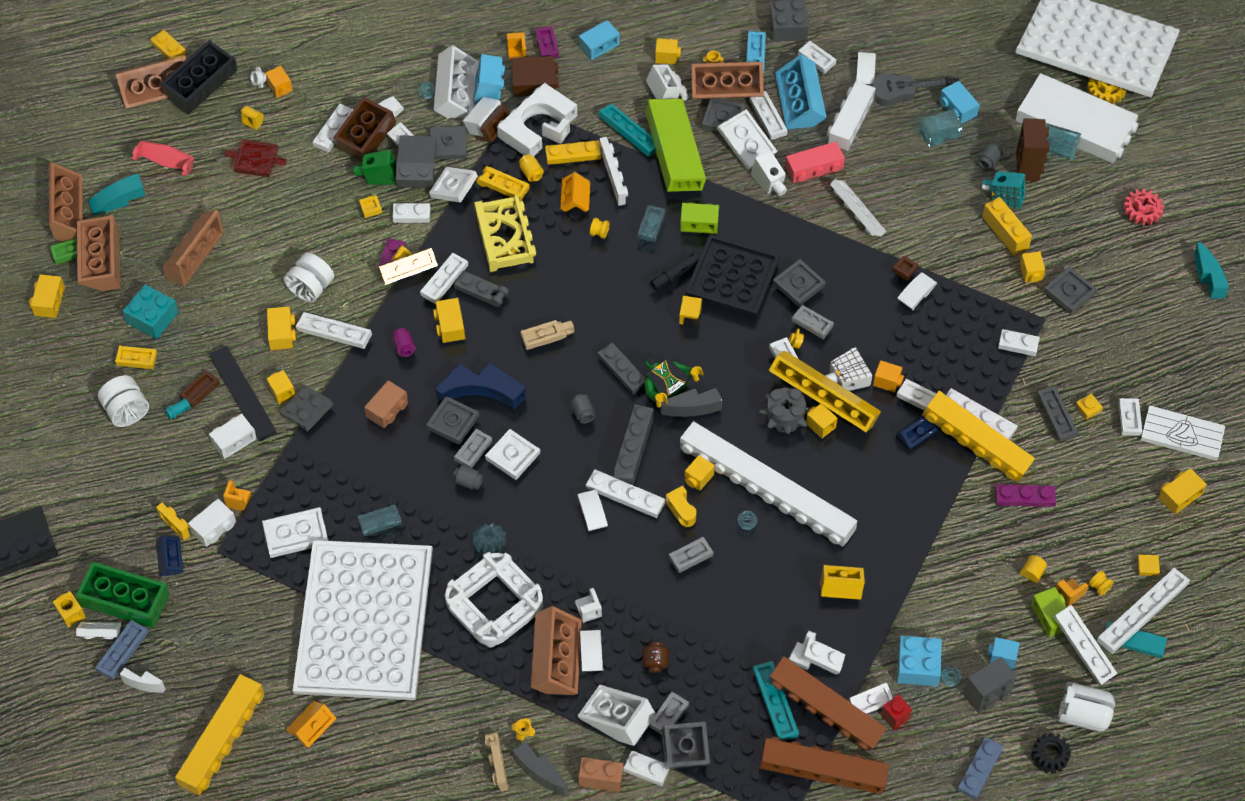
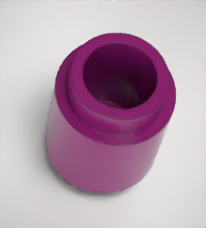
[392,328,416,357]

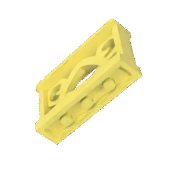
[475,195,536,272]

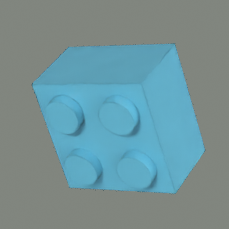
[473,54,505,104]
[897,636,942,686]

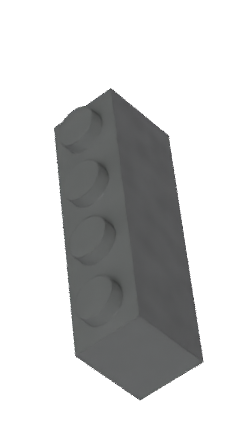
[614,404,654,485]

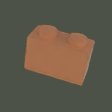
[364,380,408,428]
[579,757,623,792]

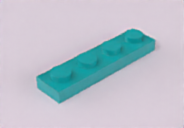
[598,103,656,157]
[753,661,799,741]

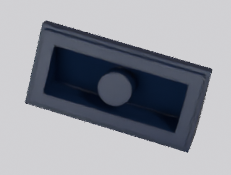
[895,415,940,449]
[156,535,183,576]

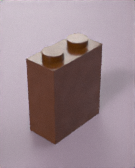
[512,56,559,97]

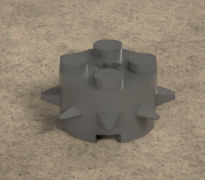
[759,387,811,434]

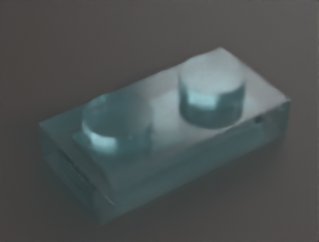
[637,205,666,242]
[358,504,402,536]

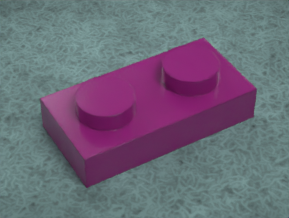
[535,26,559,58]
[378,238,406,272]

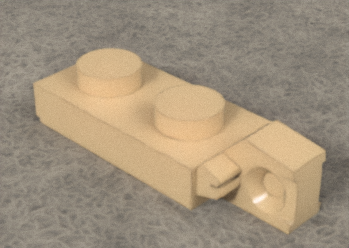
[520,320,574,350]
[485,733,509,792]

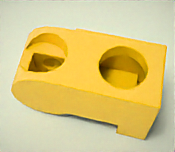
[666,486,696,527]

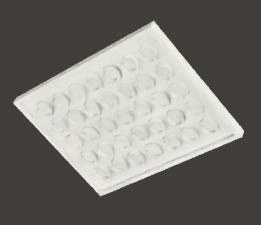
[1016,0,1180,98]
[293,540,433,700]

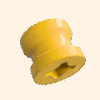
[590,217,610,239]
[1089,571,1114,596]

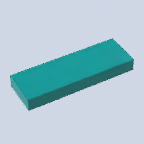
[1105,621,1167,659]

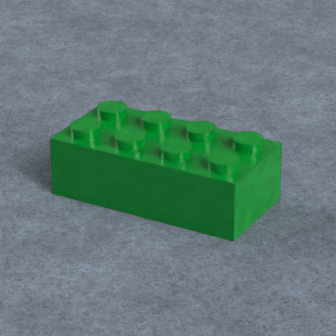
[76,561,170,629]

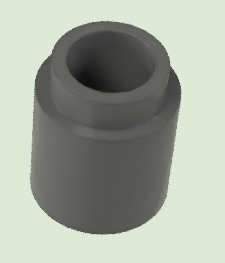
[978,143,1003,170]
[570,394,595,424]
[453,465,484,490]

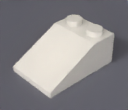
[578,685,656,746]

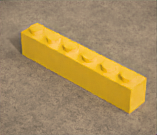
[769,350,881,432]
[922,391,1035,482]
[175,674,264,796]

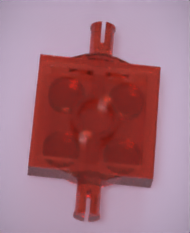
[225,139,287,178]

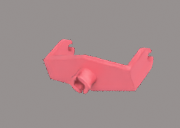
[132,141,194,177]

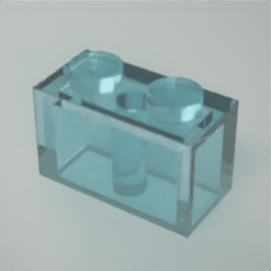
[919,109,963,146]
[1046,123,1082,160]

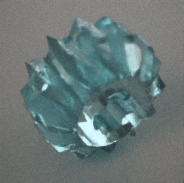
[472,522,506,554]

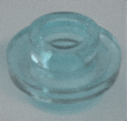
[419,82,436,99]
[738,510,757,530]
[941,666,962,686]

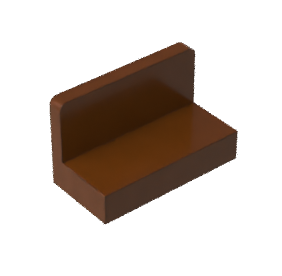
[476,105,510,143]

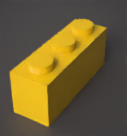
[982,197,1032,256]

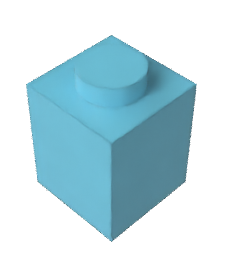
[987,637,1020,669]

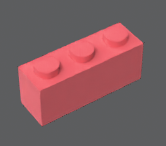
[785,141,845,183]

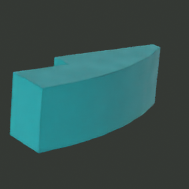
[89,173,145,216]
[1194,242,1229,299]

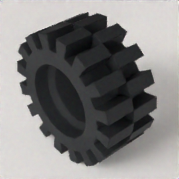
[1031,732,1071,774]

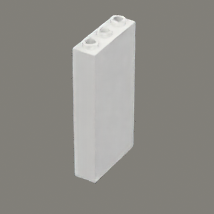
[1015,73,1139,164]

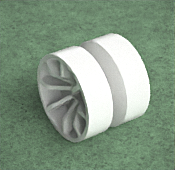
[284,253,334,303]
[98,375,149,427]

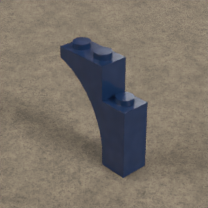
[435,363,526,410]

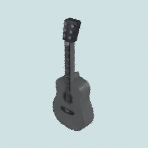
[873,74,959,106]

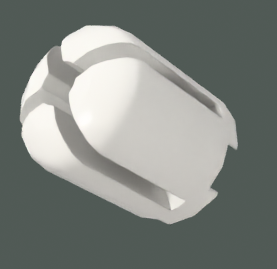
[1058,681,1115,732]

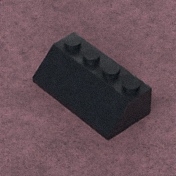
[160,40,237,115]

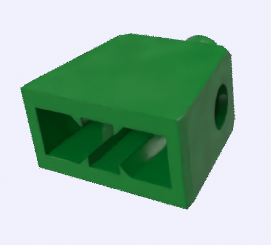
[354,150,397,185]

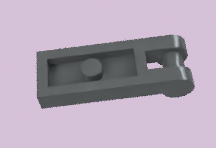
[454,271,509,307]

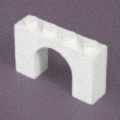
[497,83,577,157]

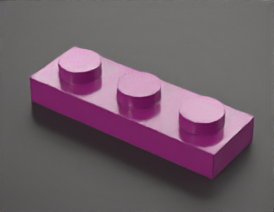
[995,484,1056,507]

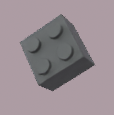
[770,0,809,42]
[963,657,1016,713]
[661,722,710,769]

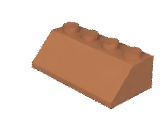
[115,55,186,109]
[692,62,764,99]
[49,162,82,242]
[163,210,224,286]
[77,215,121,291]
[531,606,582,695]

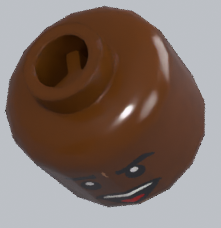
[642,642,670,673]

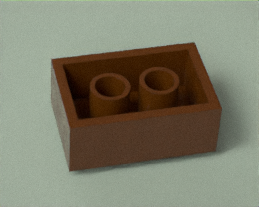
[333,97,396,161]
[1016,118,1050,181]

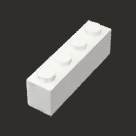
[827,81,876,151]

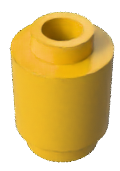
[519,154,544,181]

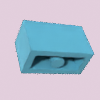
[579,20,620,60]
[940,81,980,125]

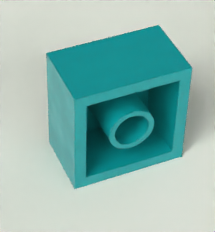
[122,284,179,339]

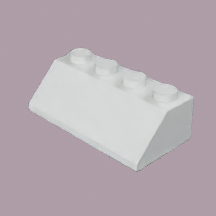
[434,45,479,119]

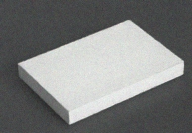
[717,109,778,171]
[262,507,328,558]

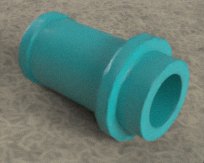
[164,398,191,419]

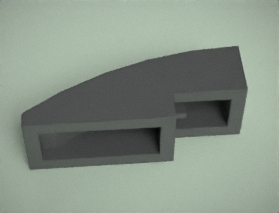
[660,388,722,417]
[512,742,568,796]

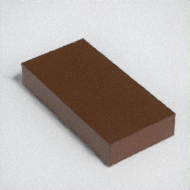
[179,370,220,408]

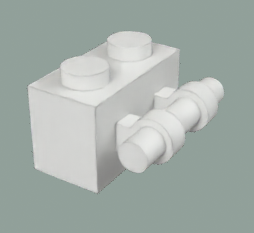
[646,65,688,100]

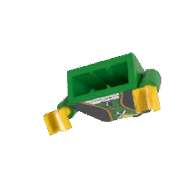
[644,356,704,407]

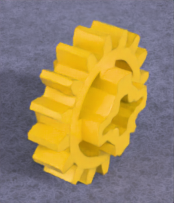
[1087,78,1127,105]

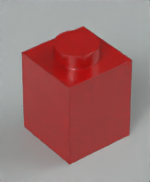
[881,694,912,731]

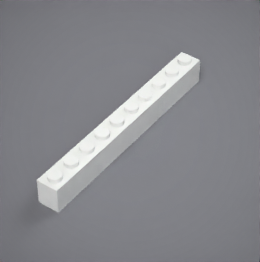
[680,421,857,547]

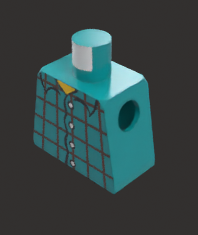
[982,171,1025,209]

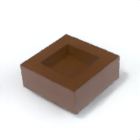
[892,255,919,281]

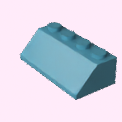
[775,54,827,129]

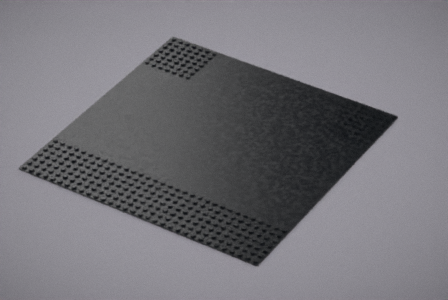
[218,103,1045,801]

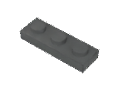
[597,343,645,394]
[1036,386,1078,442]

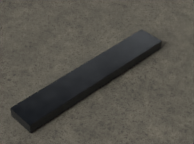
[210,346,277,442]

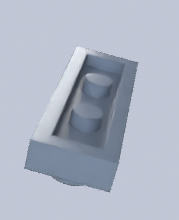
[95,620,149,680]
[957,737,1004,800]

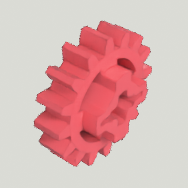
[1123,189,1164,226]

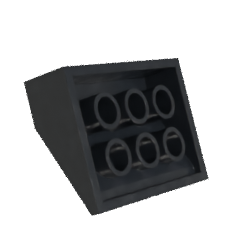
[0,506,59,577]

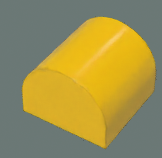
[241,106,264,130]
[1020,555,1047,584]

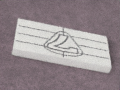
[1141,405,1225,461]

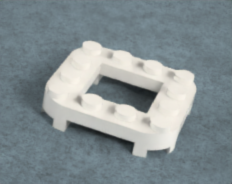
[445,552,543,647]

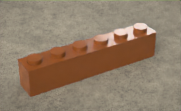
[768,656,887,751]
[759,737,889,795]

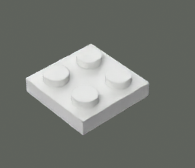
[429,167,478,202]
[485,429,540,480]

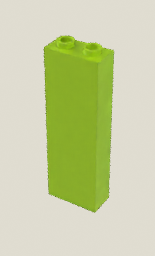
[645,99,706,192]

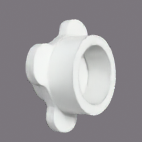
[250,67,266,88]

